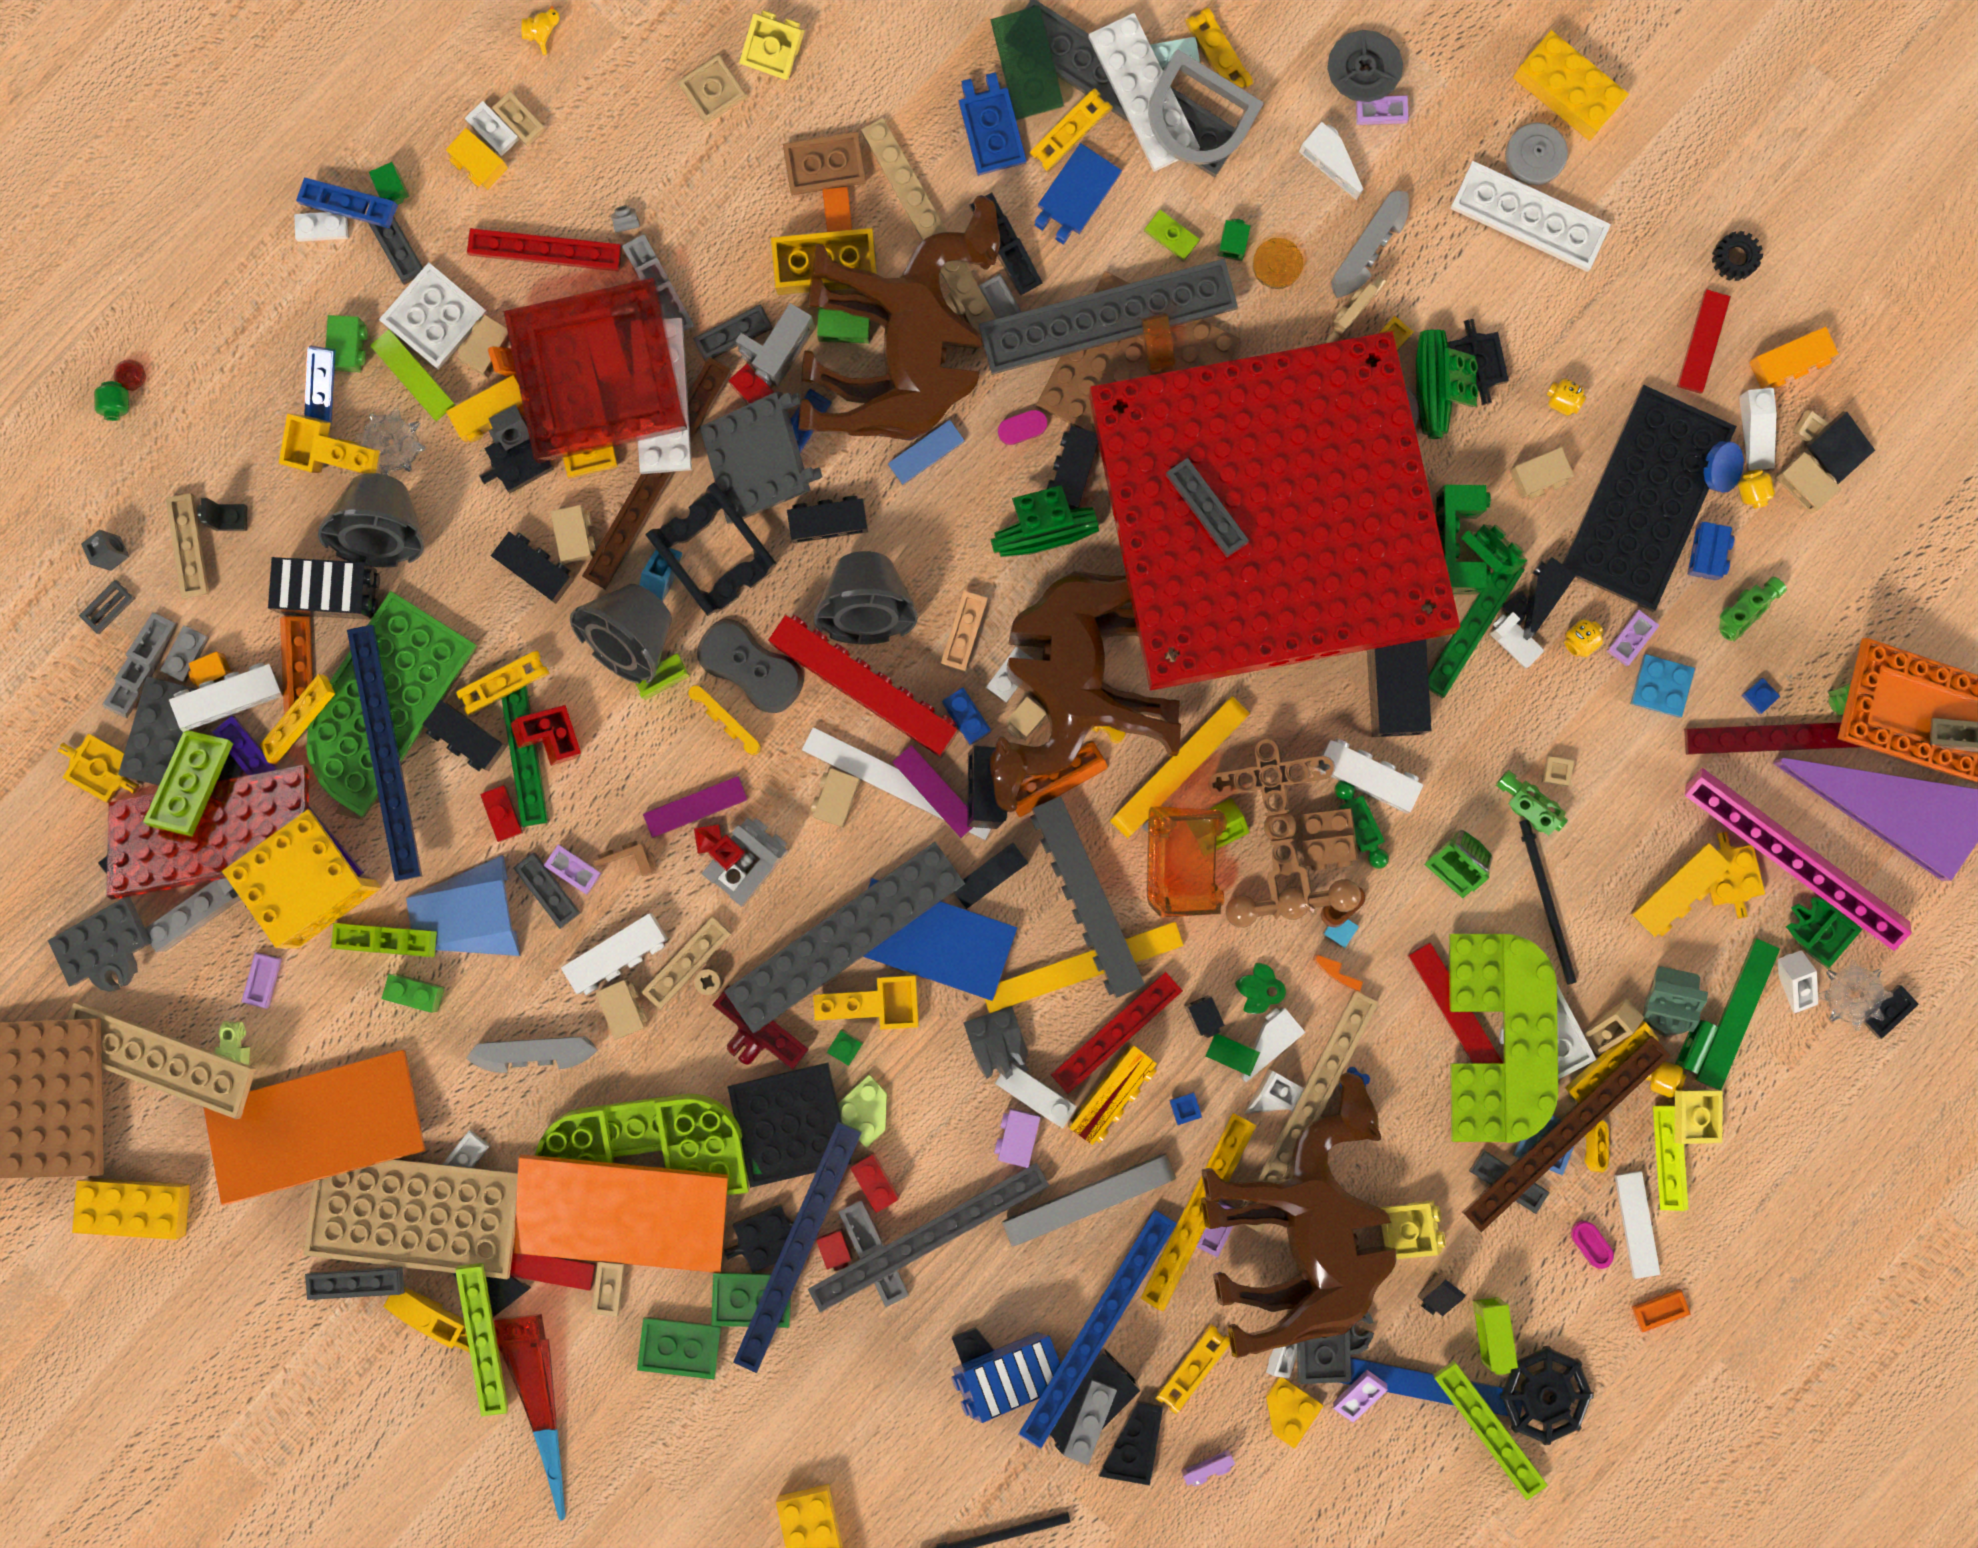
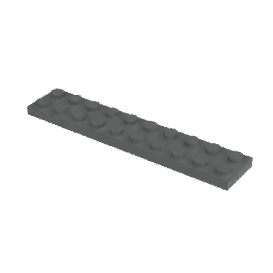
[1005,0,1234,178]
[978,258,1238,375]
[724,842,965,1034]

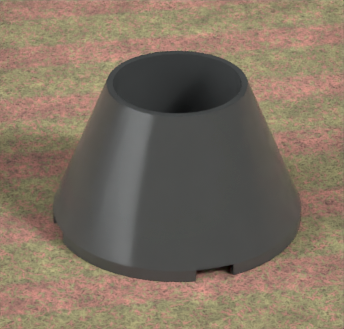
[318,473,424,567]
[814,551,918,644]
[570,584,672,684]

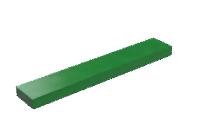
[1428,567,1525,699]
[501,685,549,827]
[1695,938,1780,1091]

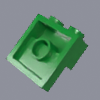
[1461,524,1527,575]

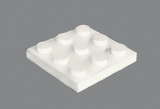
[379,262,488,370]

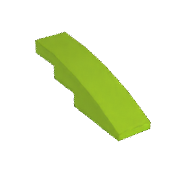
[370,329,455,422]
[331,923,437,957]

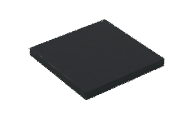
[727,1062,852,1188]

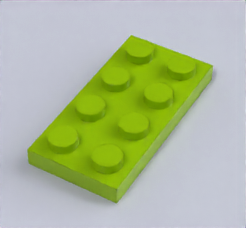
[143,730,233,837]

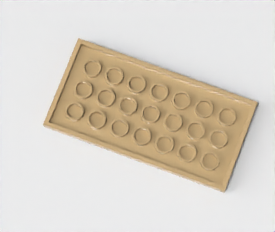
[304,1159,518,1279]

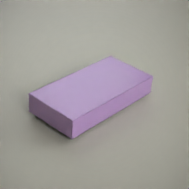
[241,952,282,1009]
[1196,1200,1235,1258]

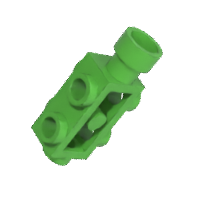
[1719,576,1787,642]
[1495,770,1568,836]

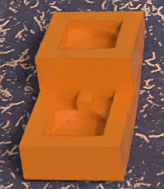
[1313,955,1363,991]

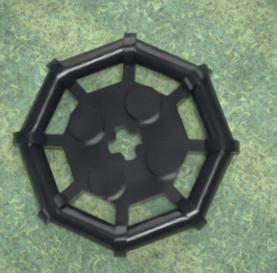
[1499,1346,1594,1445]

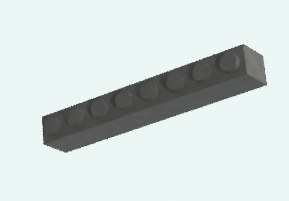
[1030,796,1145,998]

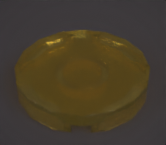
[1252,238,1303,289]

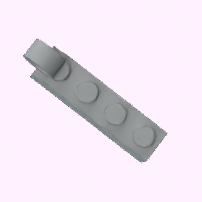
[145,875,241,952]

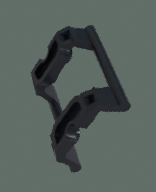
[645,482,777,616]

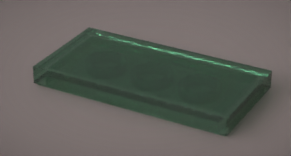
[990,5,1065,121]

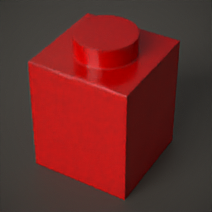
[816,1228,853,1271]

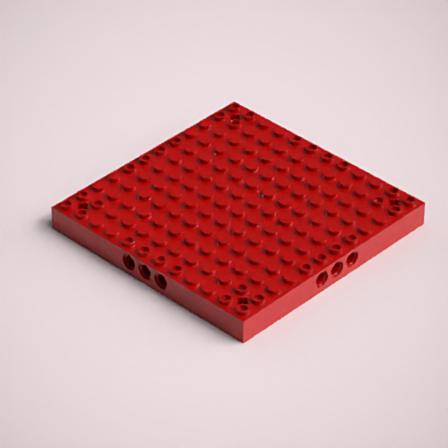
[1089,331,1461,691]

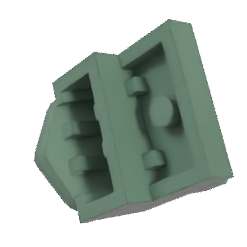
[1643,967,1708,1037]

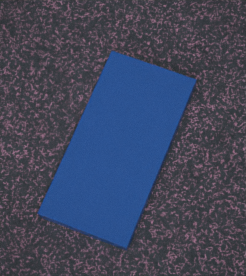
[863,878,1017,1001]

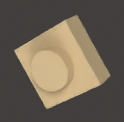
[1793,410,1829,443]
[1543,756,1574,786]

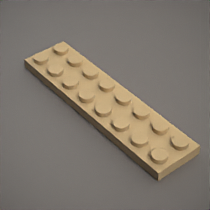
[69,1002,256,1119]

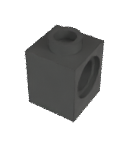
[488,404,533,450]
[81,529,130,571]

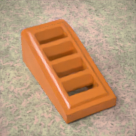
[488,346,532,379]

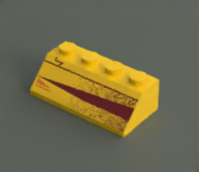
[1068,1043,1157,1145]

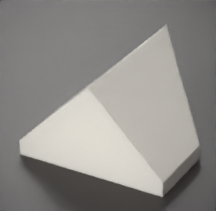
[1244,1069,1304,1114]

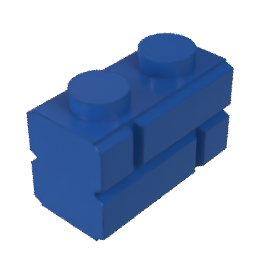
[1687,522,1735,580]
[942,688,991,746]

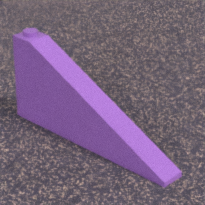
[1773,758,1978,881]

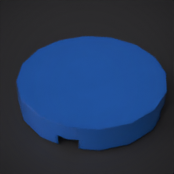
[1704,441,1744,493]

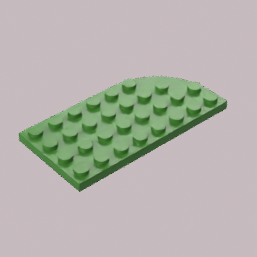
[306,591,478,818]

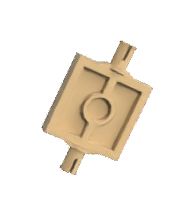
[1324,276,1387,344]

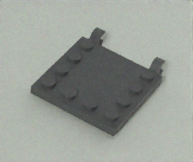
[700,392,823,524]

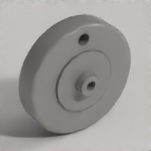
[1505,122,1568,185]

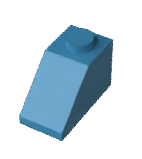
[639,548,682,602]

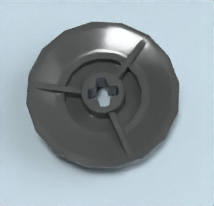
[1327,30,1403,102]

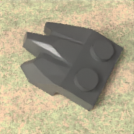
[963,1006,1028,1080]

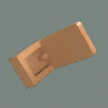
[593,841,657,877]

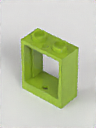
[1472,1297,1518,1375]

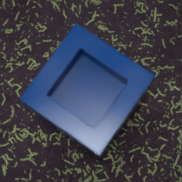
[1741,678,1780,714]
[1169,1092,1202,1125]

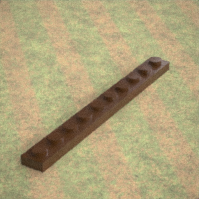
[582,357,732,590]
[1462,1036,1671,1233]

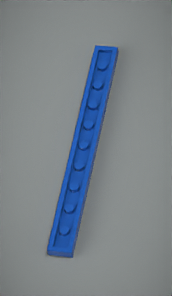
[1018,1210,1177,1450]

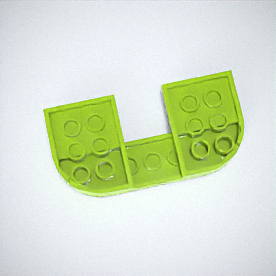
[1449,934,1558,1143]
[535,1093,749,1195]

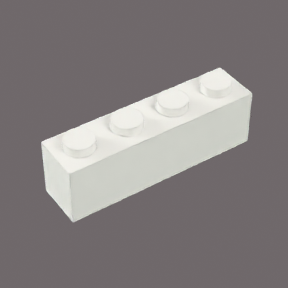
[169,663,282,732]
[1314,738,1423,814]
[561,913,668,995]

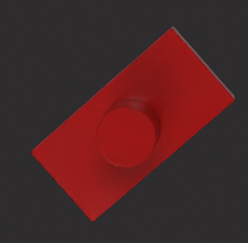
[480,785,523,842]

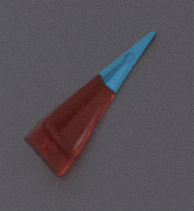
[494,1314,565,1521]

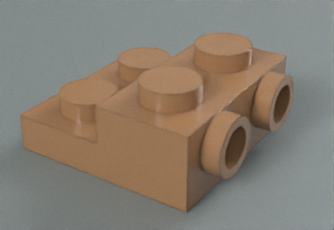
[1300,808,1359,870]

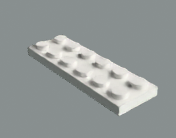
[1088,13,1200,172]
[1450,161,1611,272]
[631,318,692,474]

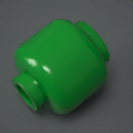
[94,381,129,421]

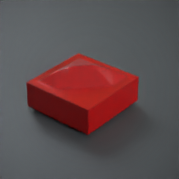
[694,824,722,854]
[708,835,745,872]

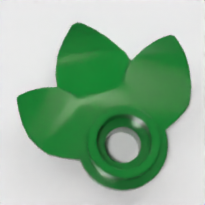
[1235,963,1286,1014]

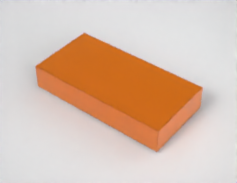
[822,187,852,232]
[1631,1289,1691,1332]

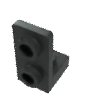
[197,498,247,531]

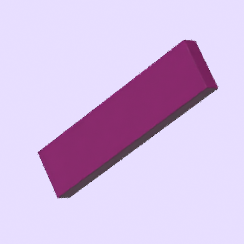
[892,745,973,838]
[643,776,748,838]

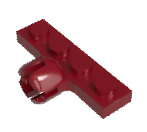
[712,985,809,1070]

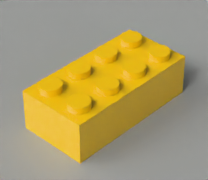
[1513,30,1629,141]
[771,228,877,295]
[72,1178,190,1240]
[776,1484,843,1548]

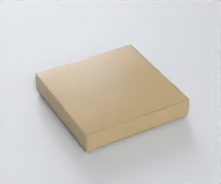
[677,54,748,125]

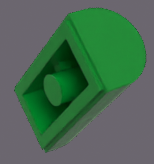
[1675,1020,1719,1075]

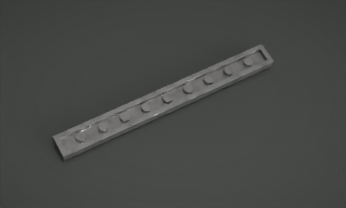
[808,1163,1049,1313]

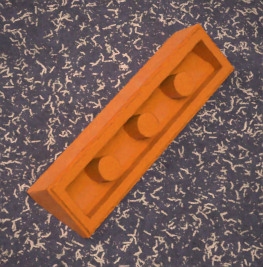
[280,616,313,715]
[1015,741,1108,817]

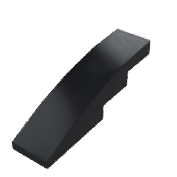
[969,192,1043,296]

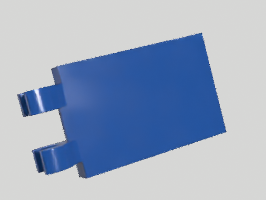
[958,72,1027,176]
[1034,143,1122,245]

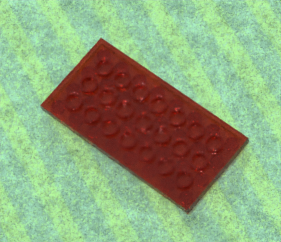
[106,765,309,900]

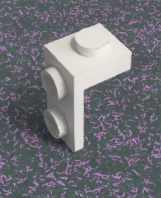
[1490,612,1544,668]

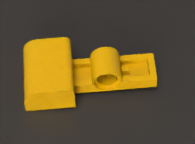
[278,414,380,474]
[813,975,919,1030]

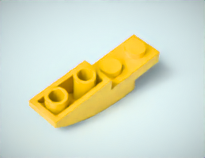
[383,1287,470,1353]

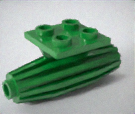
[1416,329,1478,439]
[990,485,1099,557]

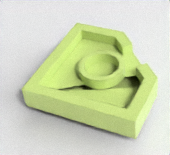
[838,1074,887,1148]

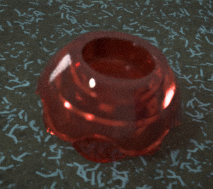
[113,359,146,391]

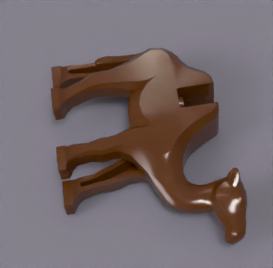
[798,195,1000,441]
[990,571,1181,812]
[1201,1073,1397,1358]

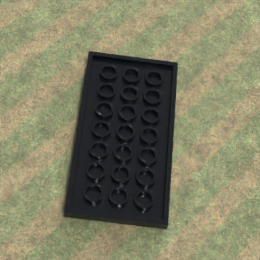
[1563,385,1737,612]

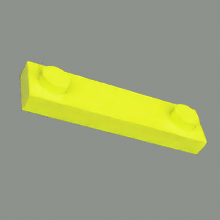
[1653,1105,1689,1211]

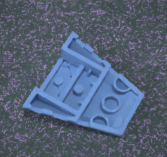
[406,855,521,956]

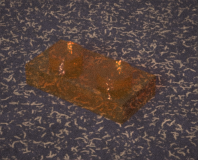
[1141,313,1176,370]

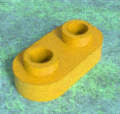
[1585,1120,1609,1173]

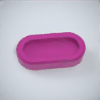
[998,410,1047,445]
[1571,1221,1614,1269]

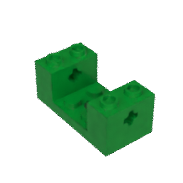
[1436,485,1491,594]

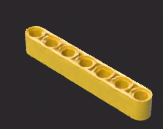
[1109,695,1251,839]

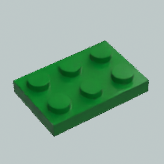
[711,1272,791,1328]
[637,1317,722,1380]

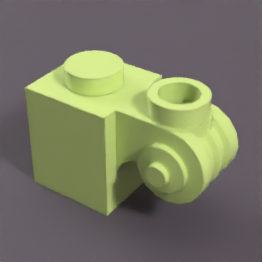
[215,1021,250,1065]

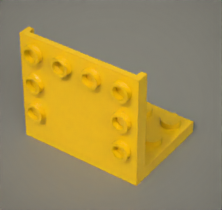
[222,809,381,949]

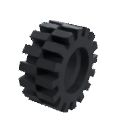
[1712,231,1763,281]

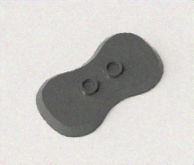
[697,619,804,713]

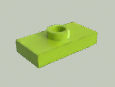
[1144,210,1200,261]

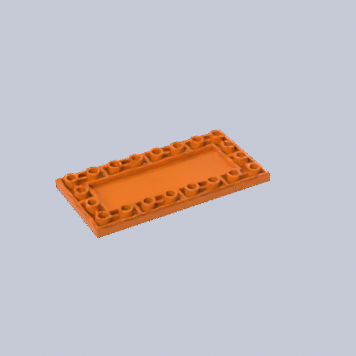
[1838,638,1978,784]
[203,1050,426,1206]
[514,1154,729,1273]

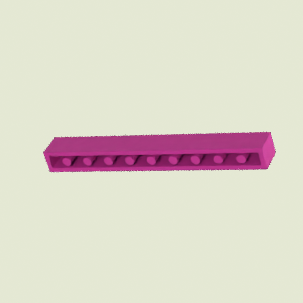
[1685,767,1912,951]

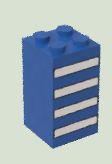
[951,1332,1060,1423]

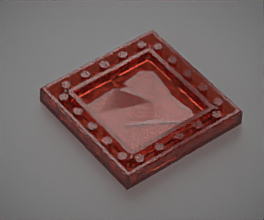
[504,278,688,463]

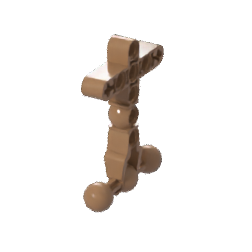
[1208,739,1361,928]

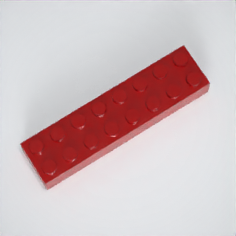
[768,614,958,758]

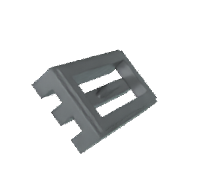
[79,580,136,634]

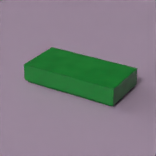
[1205,1034,1260,1076]

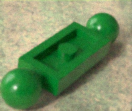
[1334,780,1389,869]

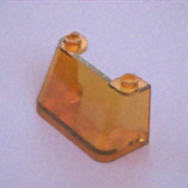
[1147,806,1227,917]

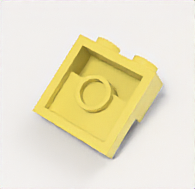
[739,10,805,80]
[1675,1089,1723,1144]
[1380,1200,1446,1259]

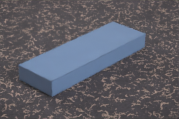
[888,420,965,485]

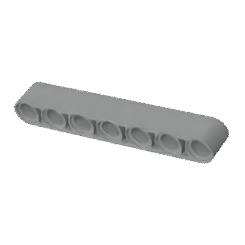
[1002,1154,1176,1246]

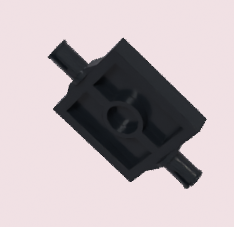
[1448,319,1509,406]
[479,424,559,494]
[724,1204,794,1273]

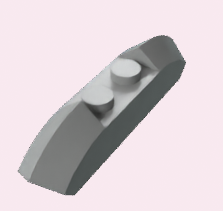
[1331,191,1409,298]
[466,1036,598,1073]

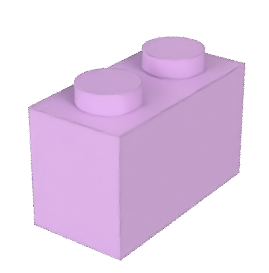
[994,1108,1040,1168]

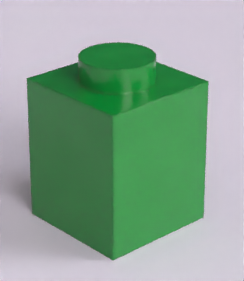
[369,162,409,205]
[1217,219,1251,261]
[827,1029,864,1066]

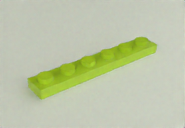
[455,1263,509,1417]
[1433,1360,1548,1500]

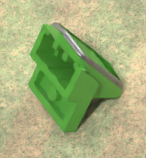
[1424,830,1493,898]

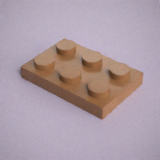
[783,132,866,196]

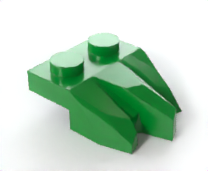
[1786,897,1863,970]

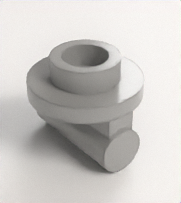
[611,205,640,233]

